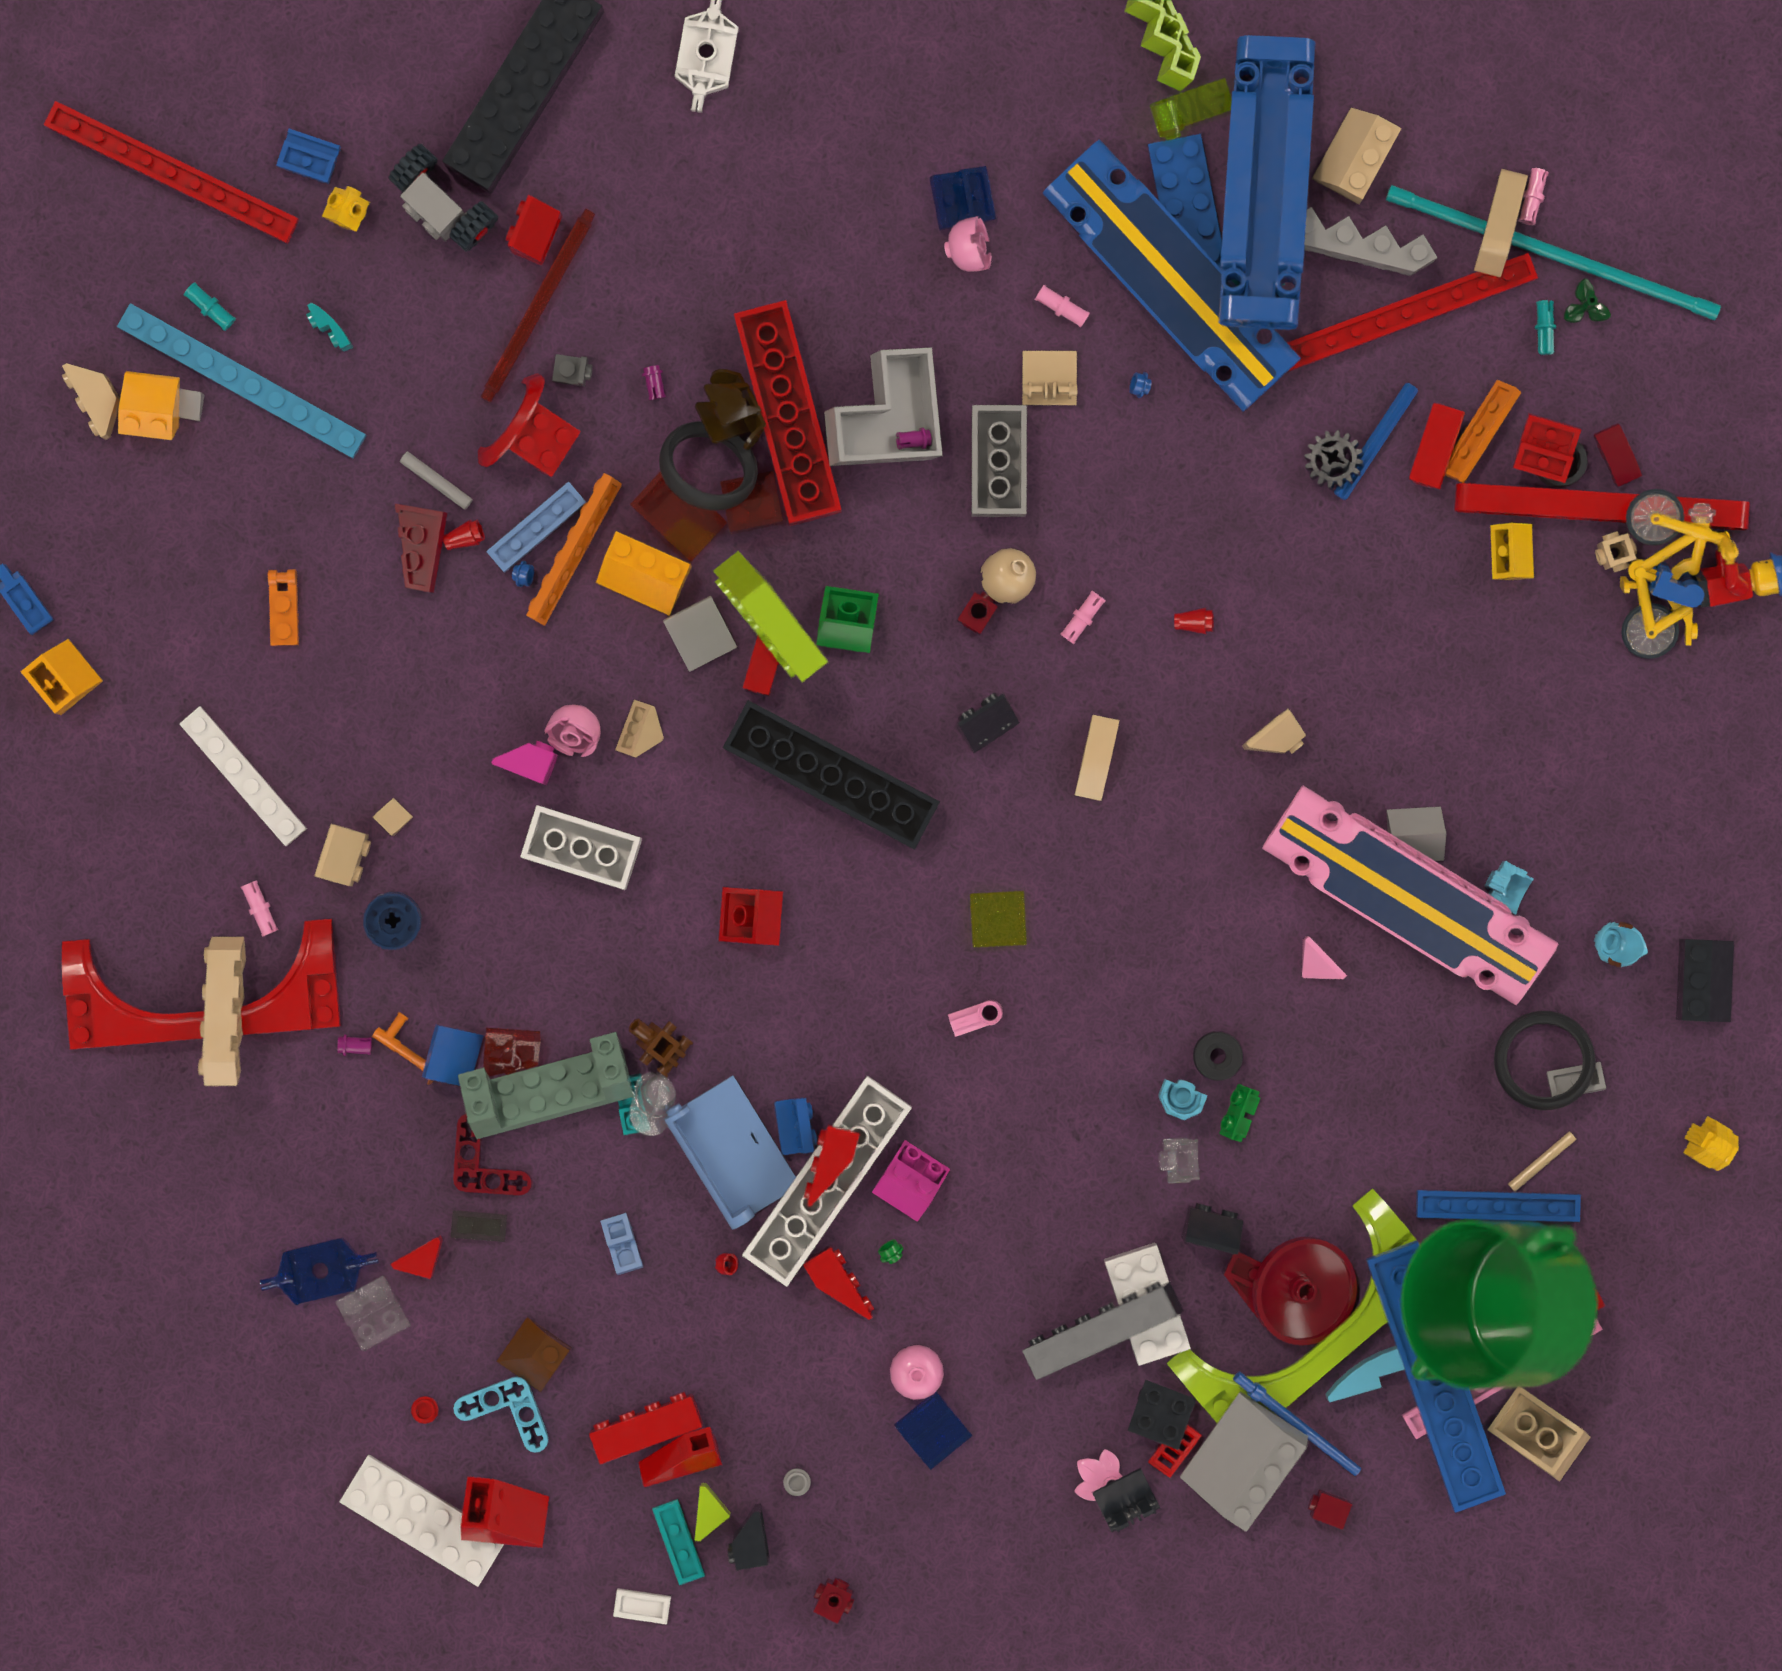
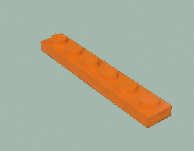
[526,473,622,626]

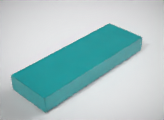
[652,1498,705,1585]

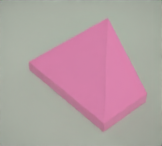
[1302,936,1347,979]

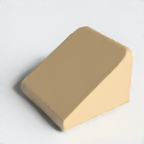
[373,798,413,836]

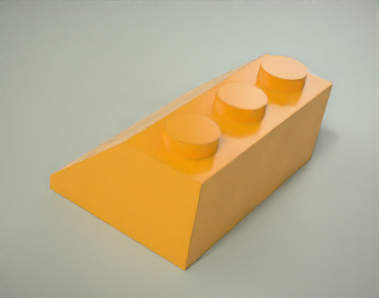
[596,531,692,616]

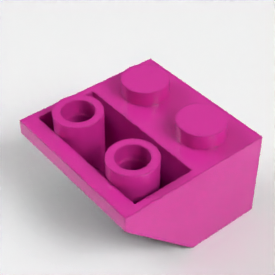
[872,1140,950,1222]

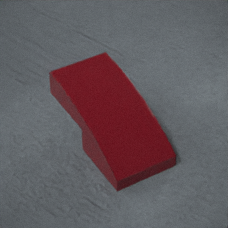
[1593,423,1642,487]

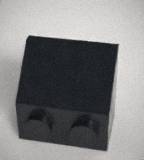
[1181,1203,1243,1255]
[727,1503,770,1571]

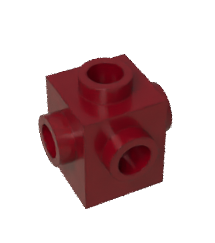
[813,1578,855,1624]

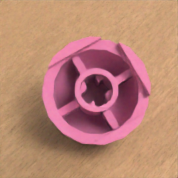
[944,217,991,272]
[545,705,601,757]
[890,1345,944,1400]

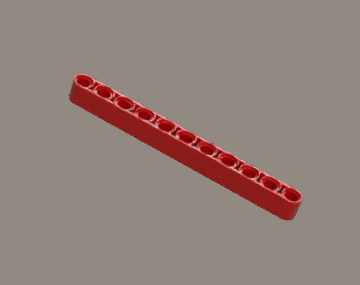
[1454,483,1750,530]

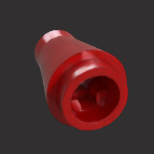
[443,520,485,550]
[1174,608,1214,634]

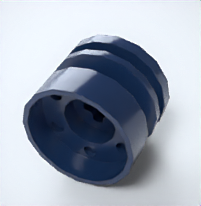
[363,892,422,950]

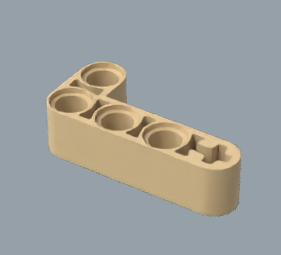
[1474,169,1528,277]

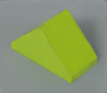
[695,1483,731,1541]

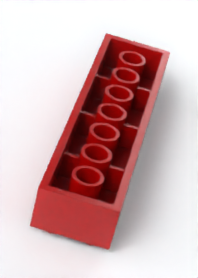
[734,300,842,526]

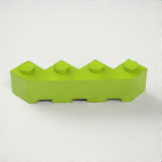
[1124,0,1201,91]

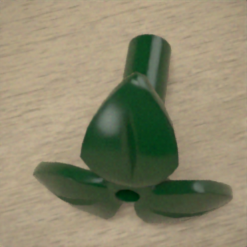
[1564,278,1611,323]

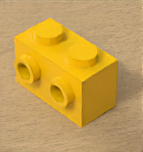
[1490,523,1534,580]

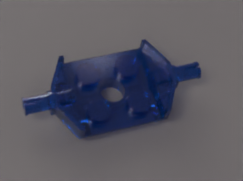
[260,1237,379,1305]

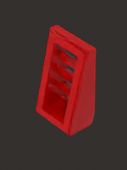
[1148,1424,1202,1478]

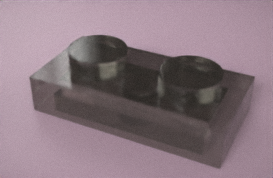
[451,1210,508,1242]

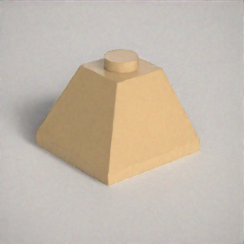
[1242,709,1306,754]

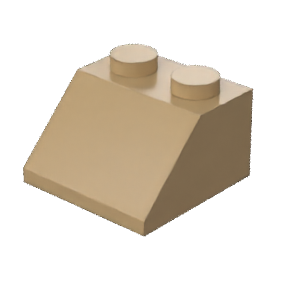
[315,824,371,886]

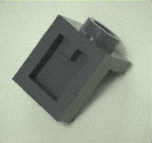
[552,354,593,387]

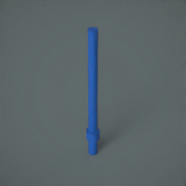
[1233,1372,1361,1476]

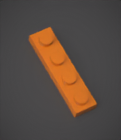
[1445,380,1521,483]

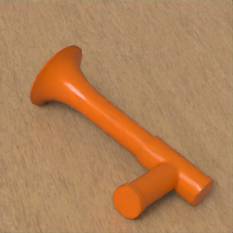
[372,1012,434,1085]

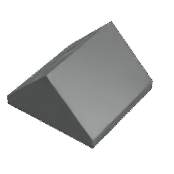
[1386,807,1446,861]

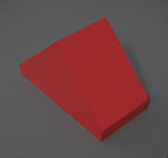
[391,1235,443,1279]

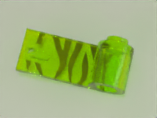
[1150,78,1232,140]

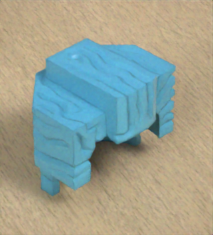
[1484,861,1533,915]
[1158,1079,1207,1120]

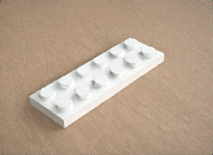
[340,1455,504,1587]

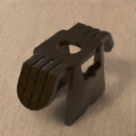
[695,369,766,451]

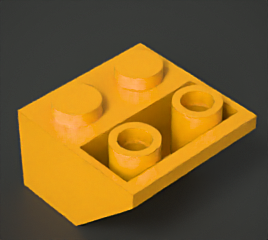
[21,639,103,715]

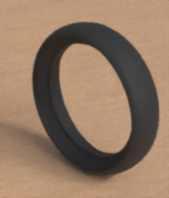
[659,421,758,510]
[1494,1011,1596,1111]

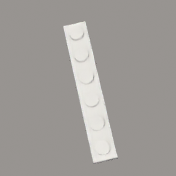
[180,706,307,846]

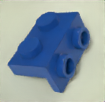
[774,1097,817,1155]

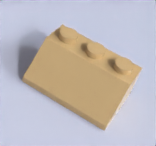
[1312,108,1401,204]

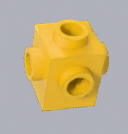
[322,186,370,232]

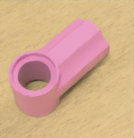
[948,1000,1003,1037]

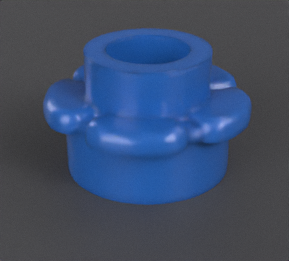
[1129,372,1152,398]
[512,561,534,587]

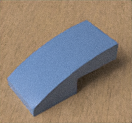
[601,1213,643,1275]

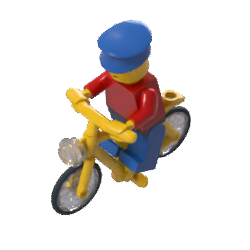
[1620,489,1782,659]

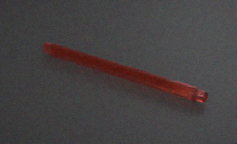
[481,209,596,403]

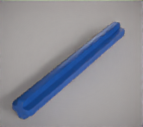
[1334,383,1418,500]

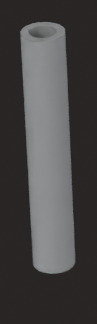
[400,451,473,510]

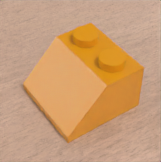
[118,371,180,440]

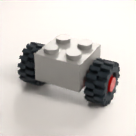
[388,143,499,252]

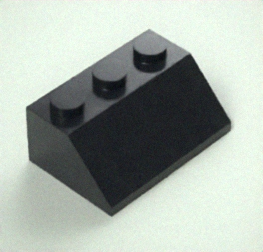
[1676,939,1734,1022]

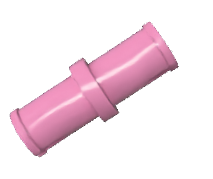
[1518,168,1548,225]
[1035,285,1090,328]
[1060,591,1106,644]
[241,880,278,937]

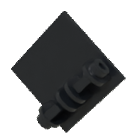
[1127,1380,1196,1450]
[1092,1468,1160,1533]

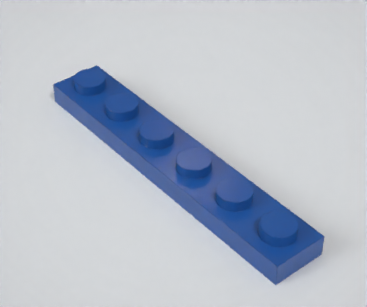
[1416,1190,1581,1222]

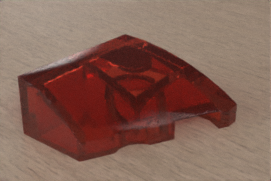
[483,1027,541,1077]

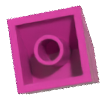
[491,741,558,785]

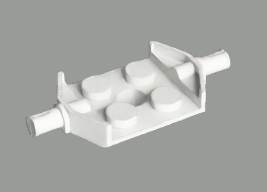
[675,0,739,113]

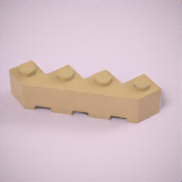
[198,937,246,1086]

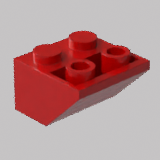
[506,195,563,265]

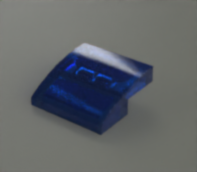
[929,166,996,230]
[894,1391,973,1470]

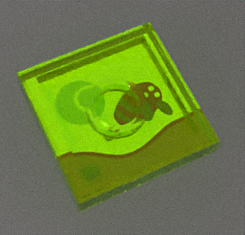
[970,891,1027,948]

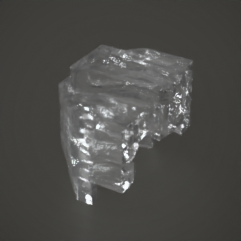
[1158,1137,1200,1184]

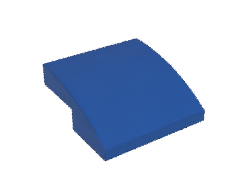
[422,1024,484,1086]

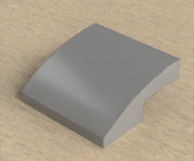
[663,596,737,672]

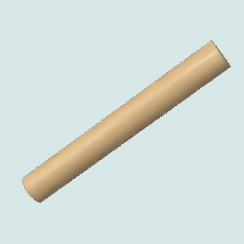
[1508,1131,1576,1192]

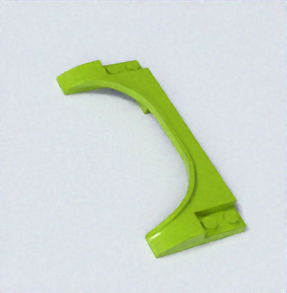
[1167,1188,1421,1423]

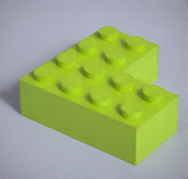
[713,551,828,682]

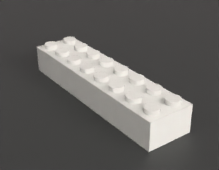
[742,1075,912,1287]

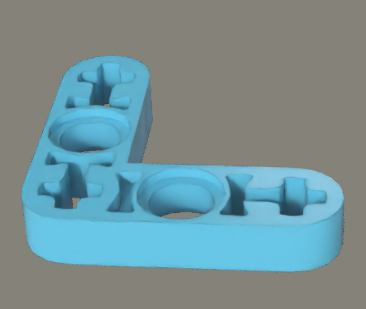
[453,1376,549,1453]

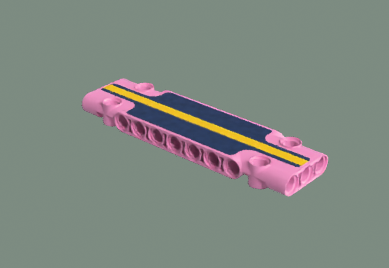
[1262,785,1558,1005]

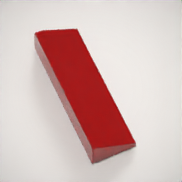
[1409,403,1465,489]

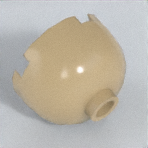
[981,548,1036,604]

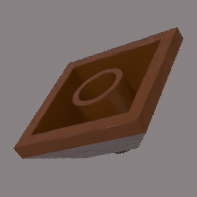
[496,1316,572,1392]

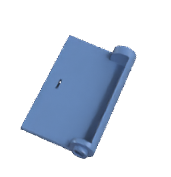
[664,1075,796,1229]

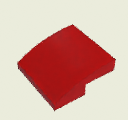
[1513,413,1581,483]

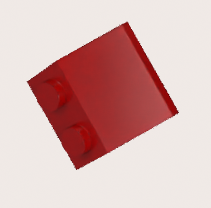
[719,887,783,946]

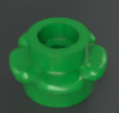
[878,1239,903,1264]

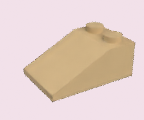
[1487,1387,1591,1482]

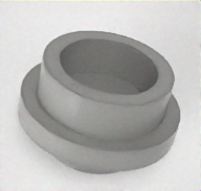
[783,1468,811,1496]

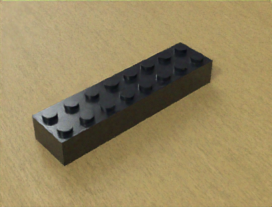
[442,0,604,194]
[722,700,940,850]

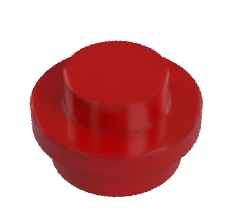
[411,1396,439,1424]

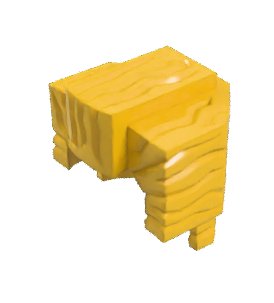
[1683,1116,1739,1171]

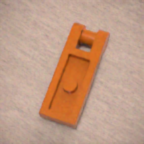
[268,569,299,646]

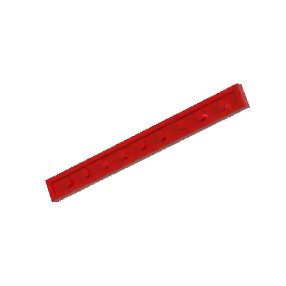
[44,101,299,244]
[1287,253,1538,372]

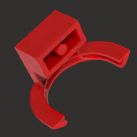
[478,373,581,477]

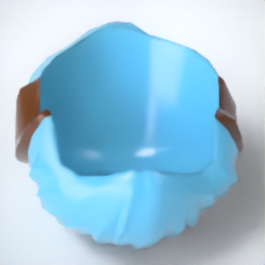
[1594,921,1648,968]

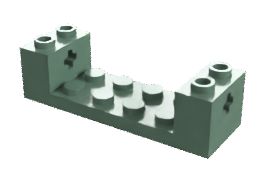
[458,1032,634,1139]

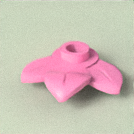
[1075,1449,1123,1501]

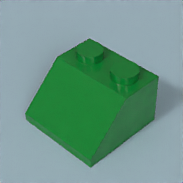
[816,586,879,653]

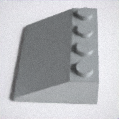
[1180,1392,1308,1531]

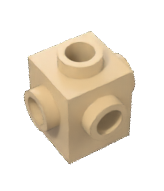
[1595,531,1637,572]

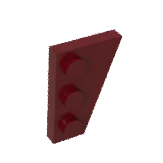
[395,503,448,593]

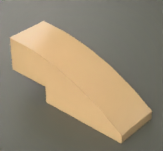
[1075,715,1119,801]

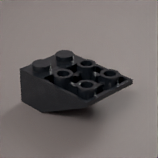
[956,692,1019,753]

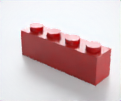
[589,1391,703,1464]

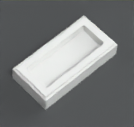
[613,1588,671,1624]

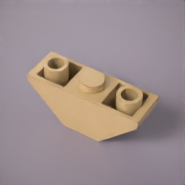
[62,363,120,440]

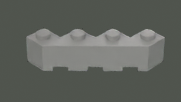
[1304,207,1437,276]

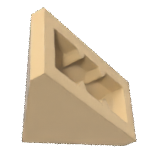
[616,700,664,757]

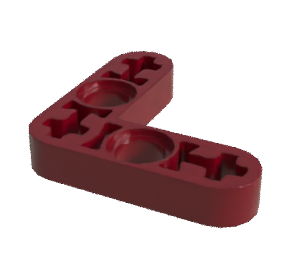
[453,1114,533,1195]

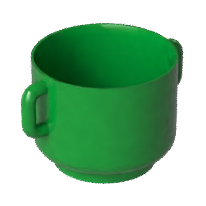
[1401,1221,1597,1389]

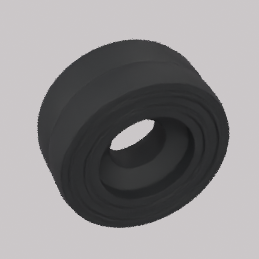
[1193,1031,1243,1081]

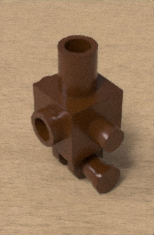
[629,1018,693,1078]

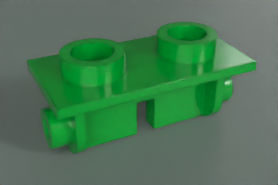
[1219,1084,1261,1142]

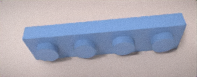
[486,482,587,573]

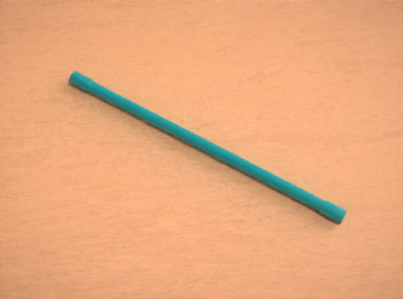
[1386,185,1721,321]

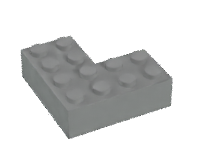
[824,348,942,466]

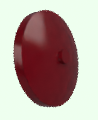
[1252,1237,1357,1345]

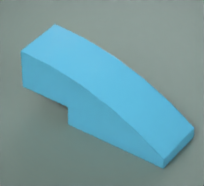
[1325,1346,1404,1402]

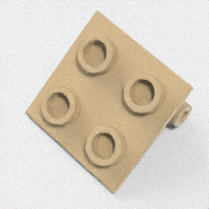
[1022,351,1077,405]

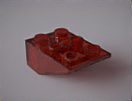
[630,471,728,562]

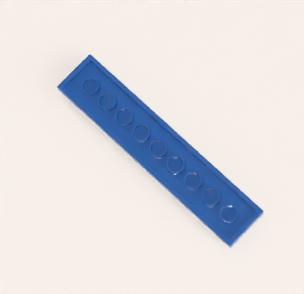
[1366,1240,1506,1513]

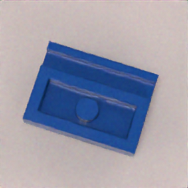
[276,129,341,184]

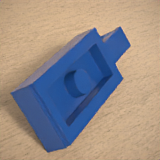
[0,564,54,635]

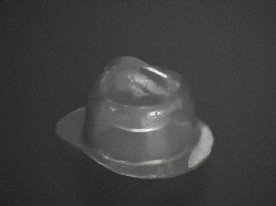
[630,1072,676,1136]

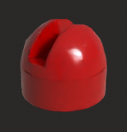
[715,1253,738,1275]

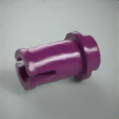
[642,365,666,400]
[896,427,932,450]
[338,1034,372,1056]

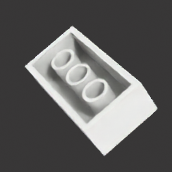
[521,806,642,890]
[1104,1243,1191,1365]

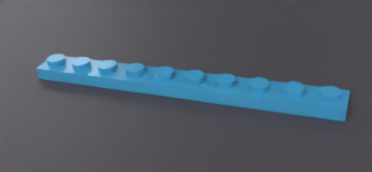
[117,303,367,459]

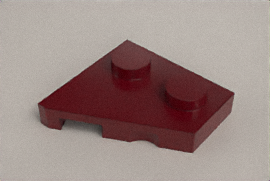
[1223,1252,1262,1318]

